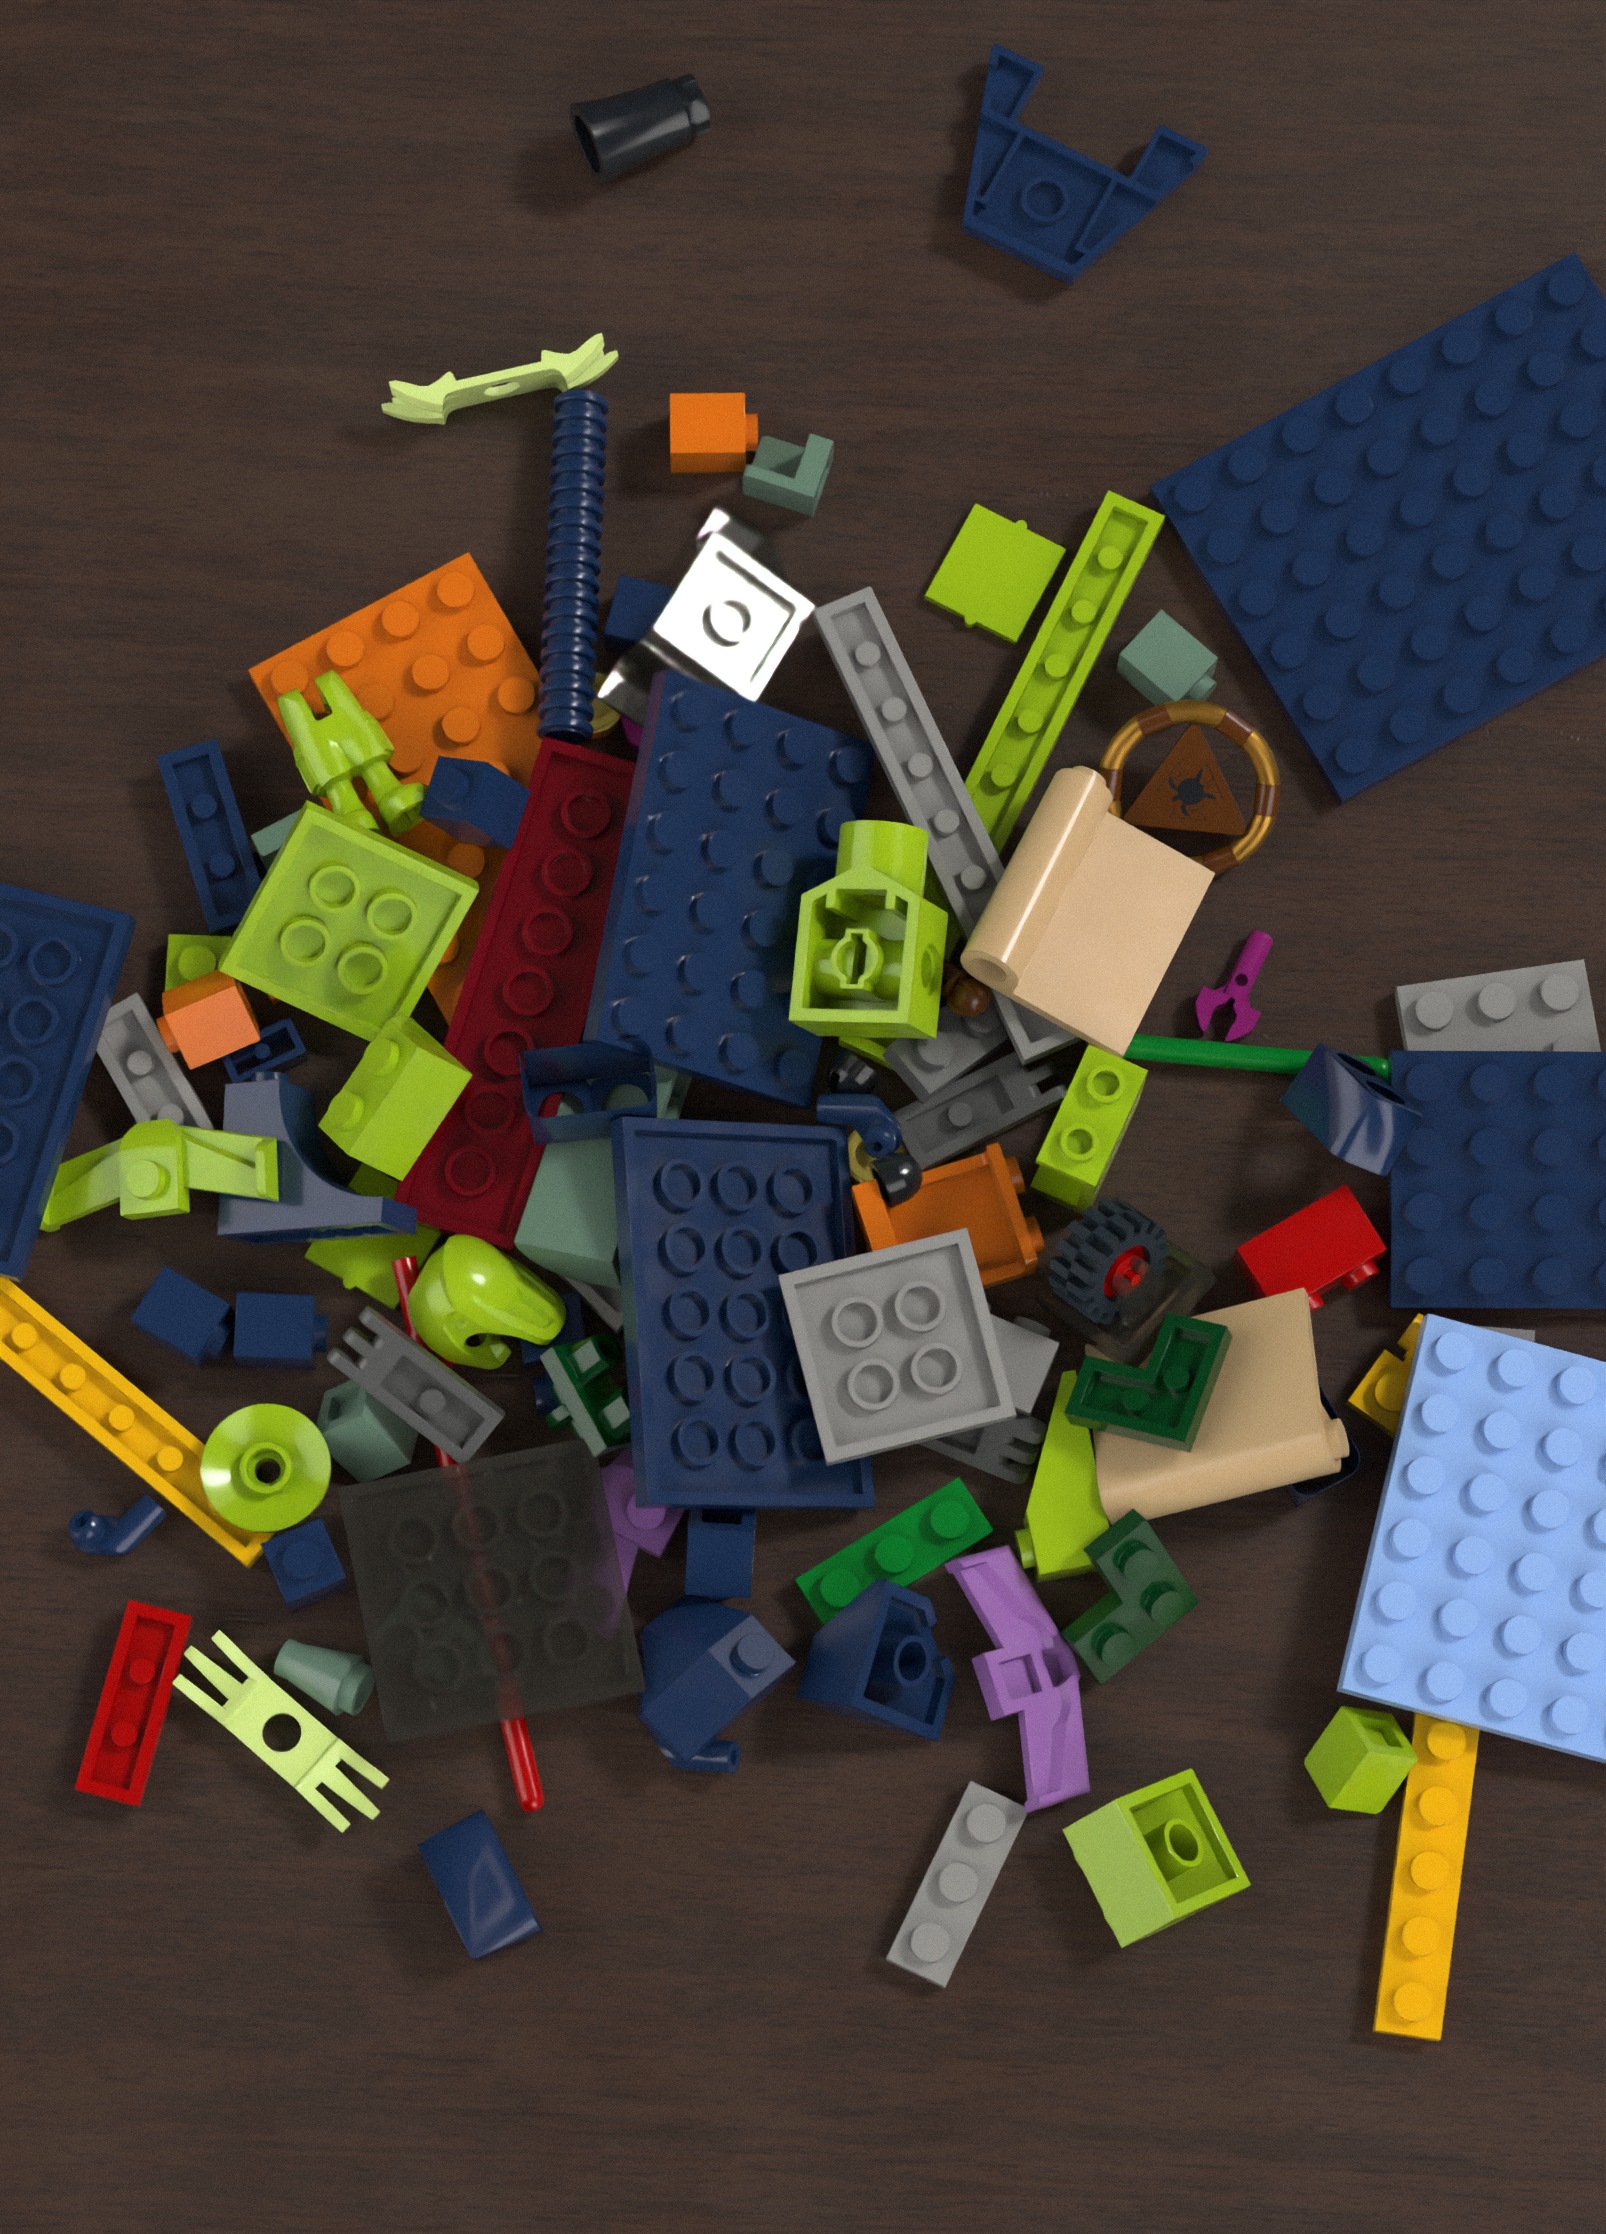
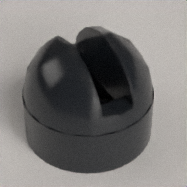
[827,1046,883,1094]
[869,1152,923,1208]

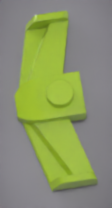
[40,1118,279,1232]

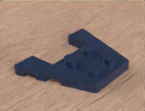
[961,43,1209,286]

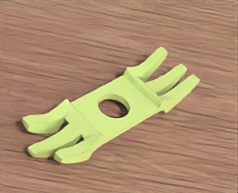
[381,333,619,425]
[172,1630,390,1833]

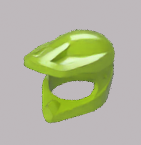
[408,1234,566,1370]

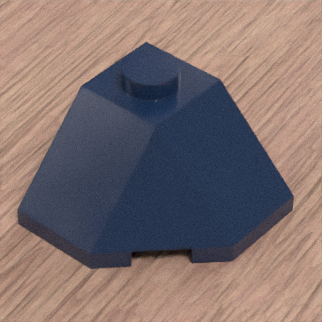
[797,1578,955,1742]
[639,1595,796,1766]

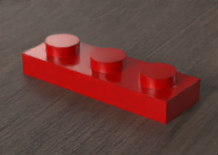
[75,1600,194,1808]

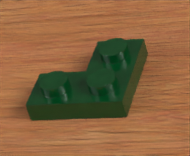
[1064,1312,1232,1453]
[1061,1509,1200,1685]

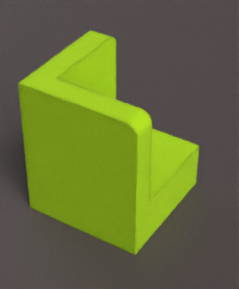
[1304,1706,1419,1814]

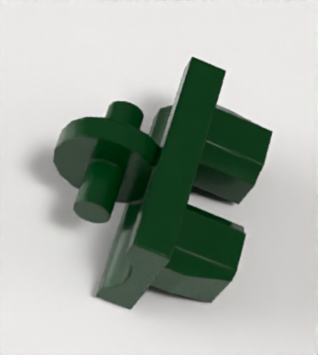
[539,1333,632,1457]

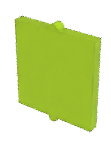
[925,503,1067,645]
[304,1162,443,1311]

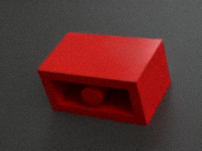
[1232,1184,1387,1315]

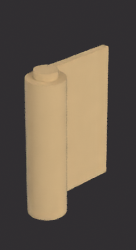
[960,766,1215,1058]
[1085,1288,1349,1525]

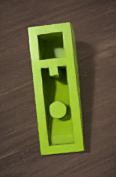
[1015,1370,1110,1583]

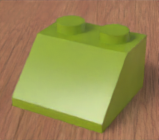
[318,1014,473,1181]
[1063,1768,1251,1948]

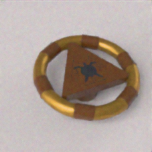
[1098,700,1281,877]

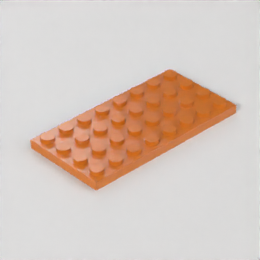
[248,552,580,1028]

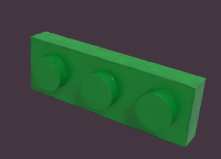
[795,1477,994,1627]

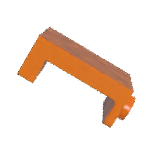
[851,1142,1045,1289]

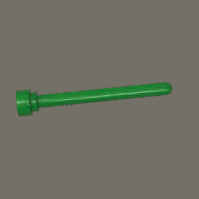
[1086,1034,1388,1080]

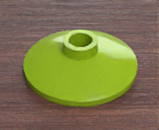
[201,1403,331,1533]

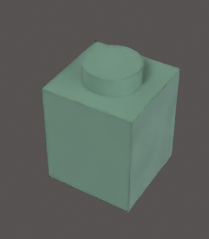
[1116,609,1218,706]

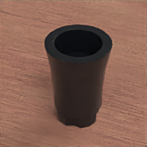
[570,74,712,186]

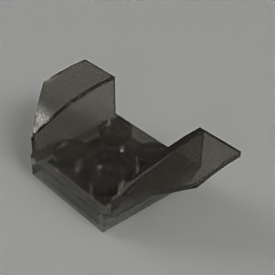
[595,503,814,728]

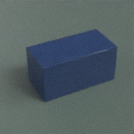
[220,1017,309,1083]

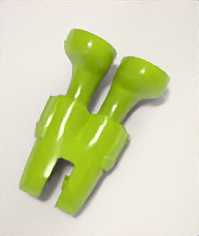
[277,670,428,836]

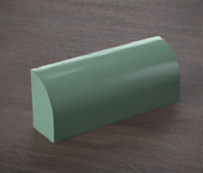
[514,1038,692,1290]

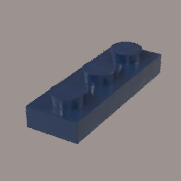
[156,738,261,936]

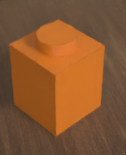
[670,393,758,473]
[156,969,261,1070]

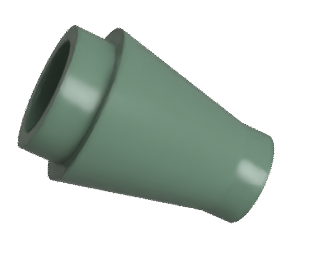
[274,1639,376,1716]

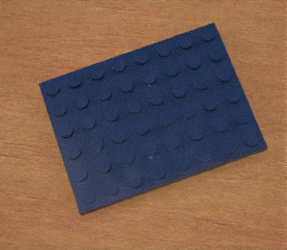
[1148,252,1606,806]

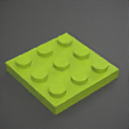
[219,800,479,1042]

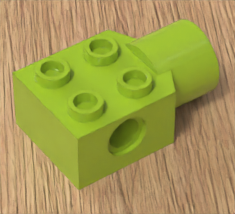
[788,820,949,1039]

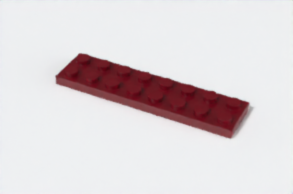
[393,736,636,1255]

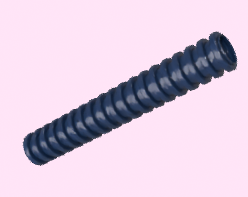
[536,389,609,745]

